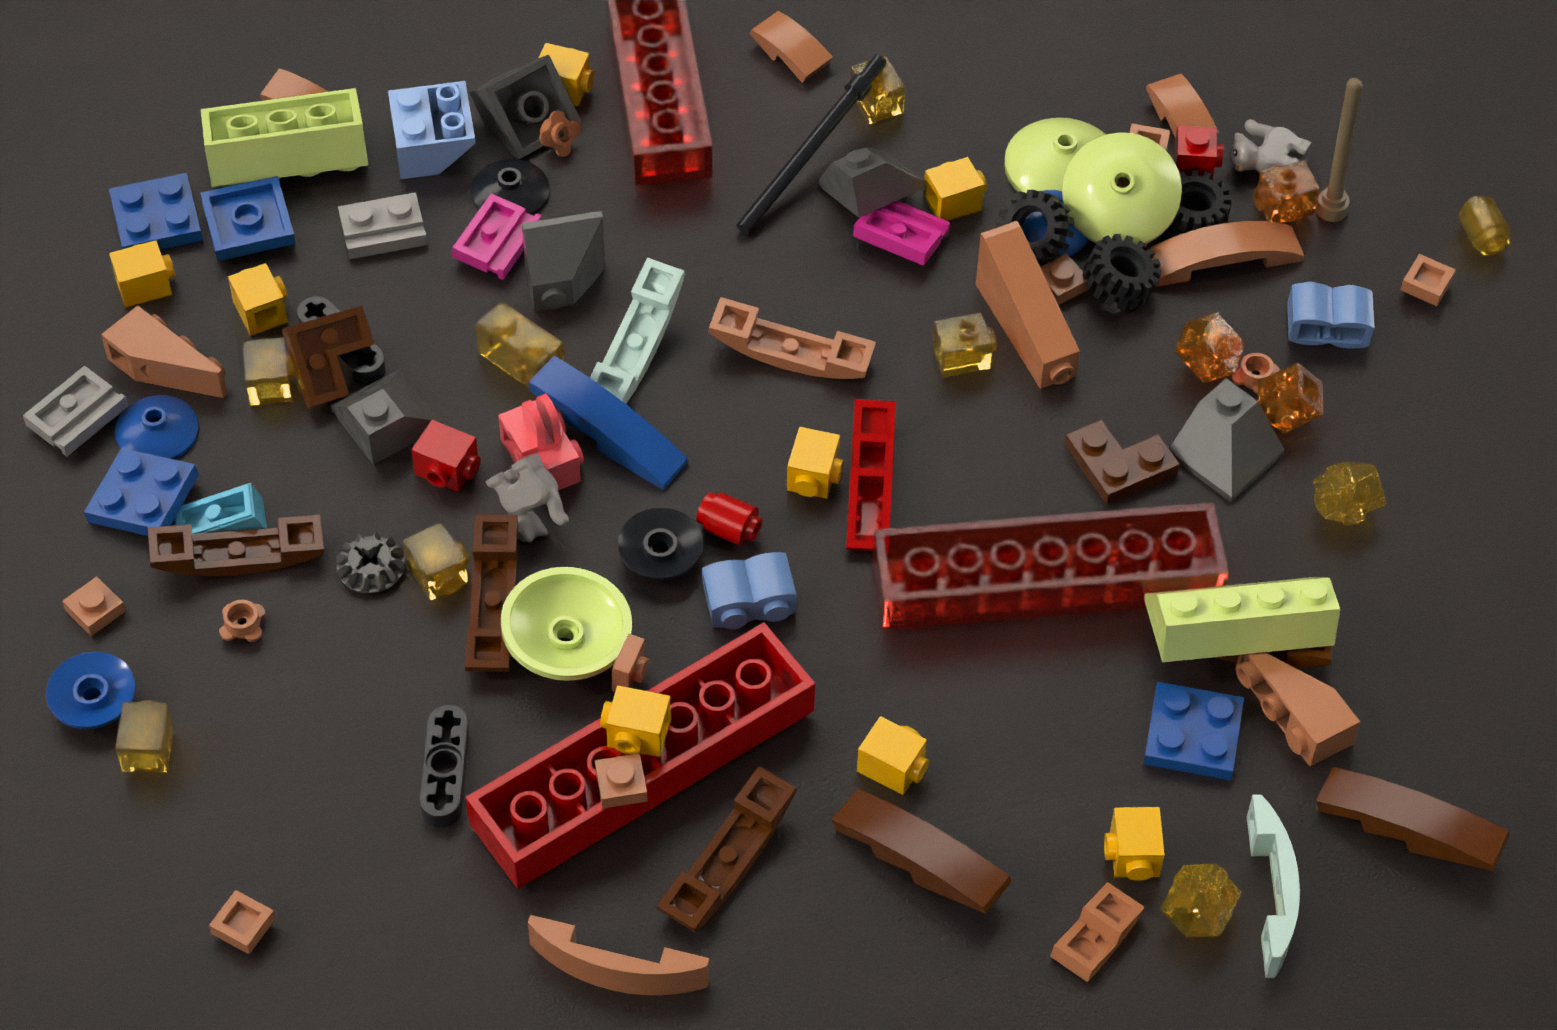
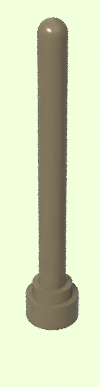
[1316,78,1363,222]

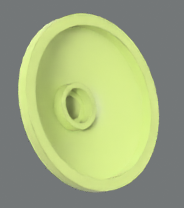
[1004,118,1119,193]
[1062,132,1182,245]
[501,567,632,681]

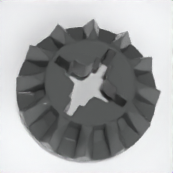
[336,532,405,593]

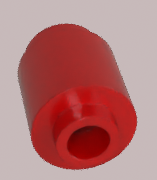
[696,492,763,546]

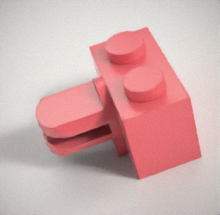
[498,394,584,490]

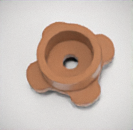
[539,111,581,157]
[1232,353,1280,395]
[219,600,266,642]

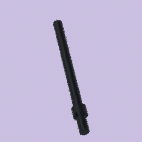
[736,54,887,235]

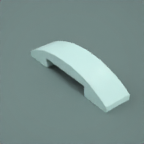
[590,258,685,404]
[1247,795,1300,978]

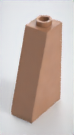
[976,221,1080,389]

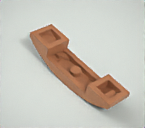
[1145,221,1304,287]
[708,297,876,379]
[528,915,710,996]

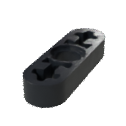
[297,296,386,385]
[420,705,469,827]

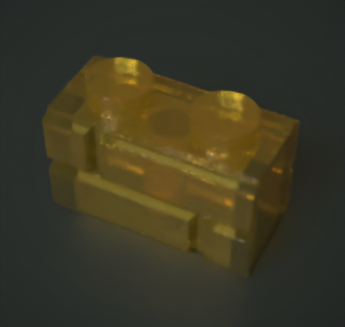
[475,302,565,388]

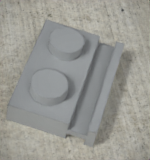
[338,192,427,259]
[23,365,128,457]

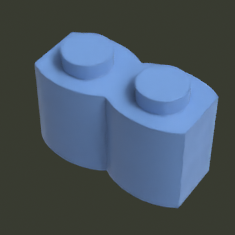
[1287,282,1375,349]
[702,552,797,629]

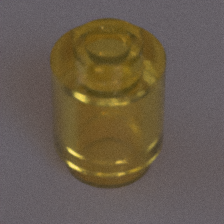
[1459,196,1510,255]

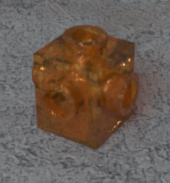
[1254,160,1320,223]
[1175,312,1246,383]
[1257,363,1323,433]

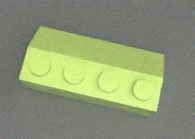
[201,88,368,187]
[1144,577,1340,662]

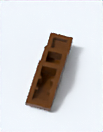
[1316,767,1510,871]
[831,789,1012,914]

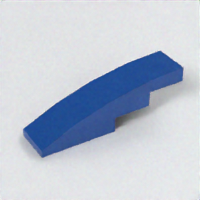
[529,355,688,490]

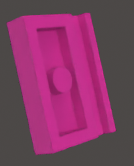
[452,193,541,280]
[853,200,950,266]

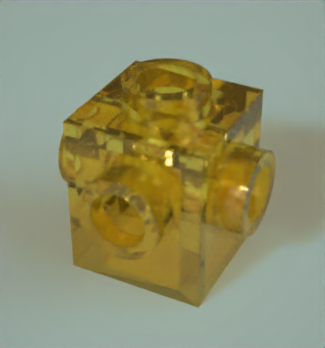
[1312,461,1387,526]
[1160,863,1242,937]

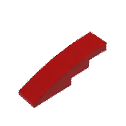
[846,399,896,552]

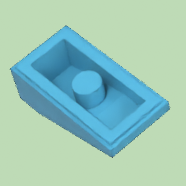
[174,483,267,534]

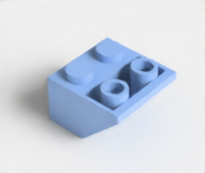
[388,81,476,179]

